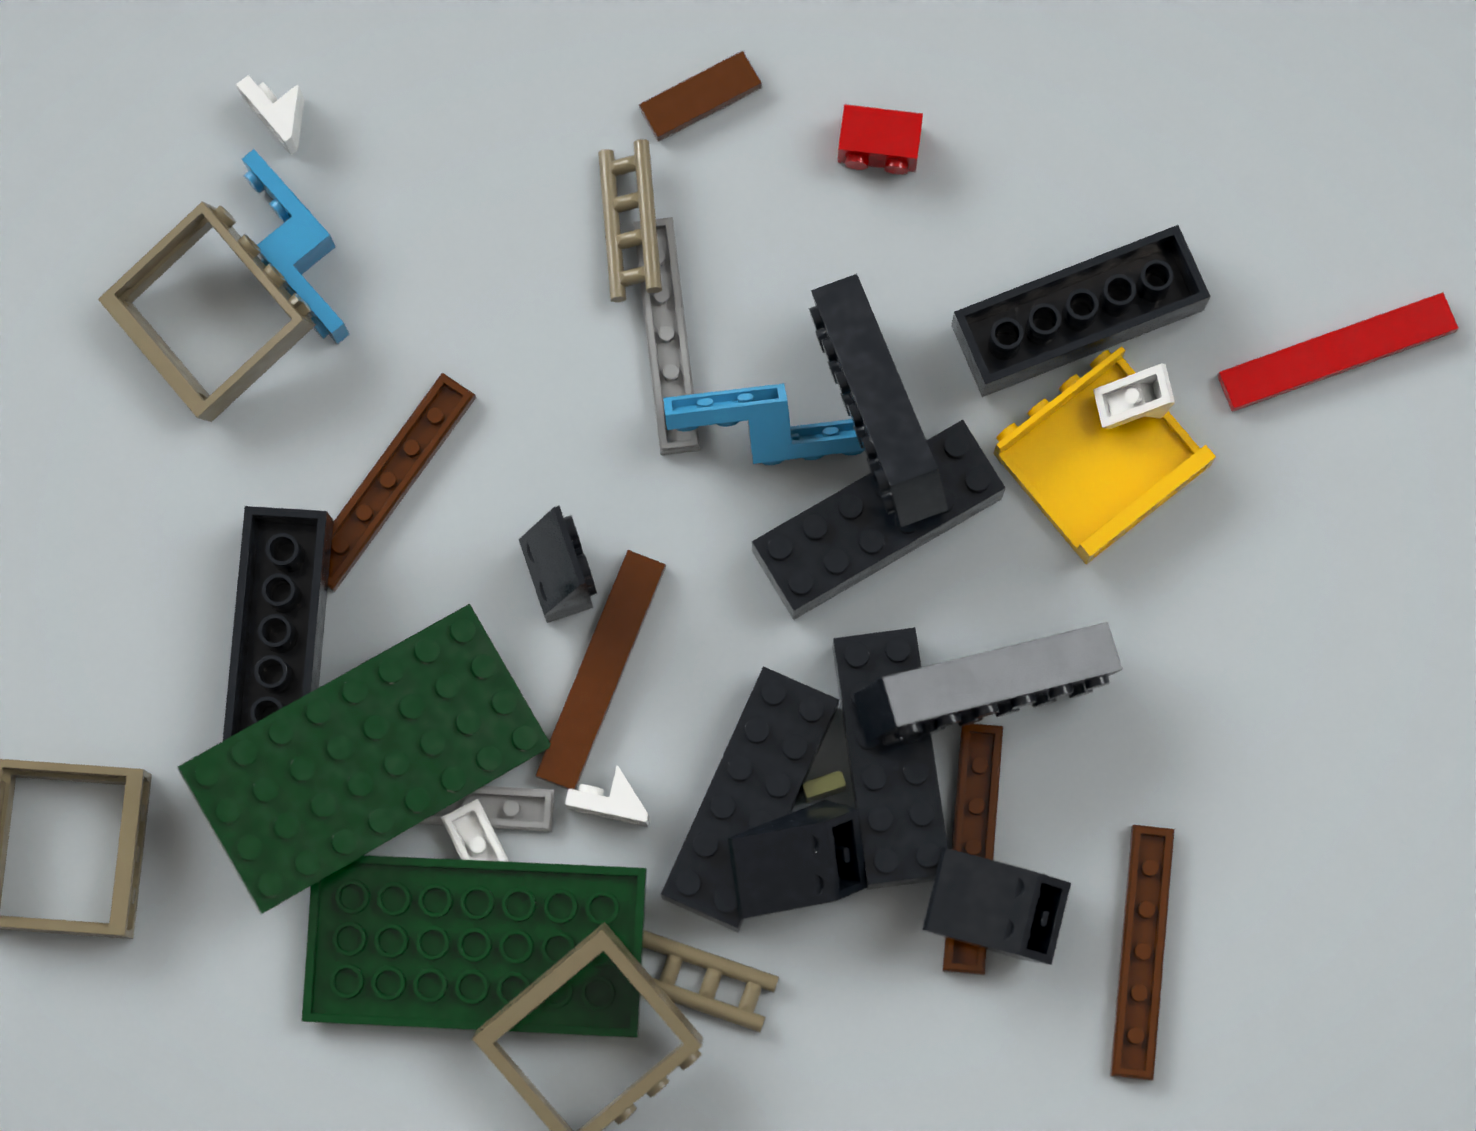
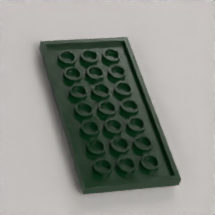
[177,604,550,914]
[302,855,647,1038]

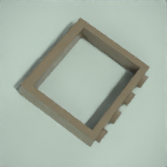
[98,201,316,422]
[0,759,152,939]
[472,922,703,1131]

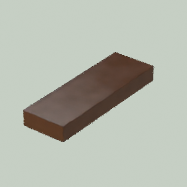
[639,50,762,142]

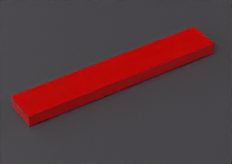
[1217,292,1459,412]

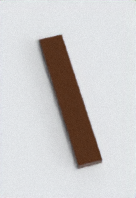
[328,373,476,592]
[536,550,666,790]
[942,724,1003,975]
[1110,824,1175,1081]

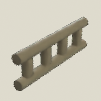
[598,139,662,303]
[643,930,779,1032]

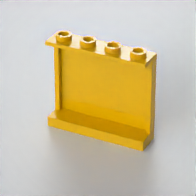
[993,346,1216,565]

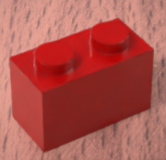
[837,104,923,175]

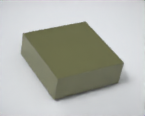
[802,771,847,804]

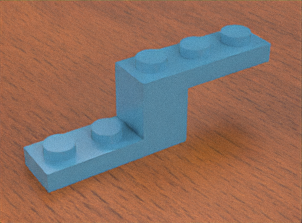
[242,149,350,345]
[663,383,864,465]

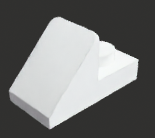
[236,75,304,155]
[1093,363,1175,429]
[565,765,650,827]

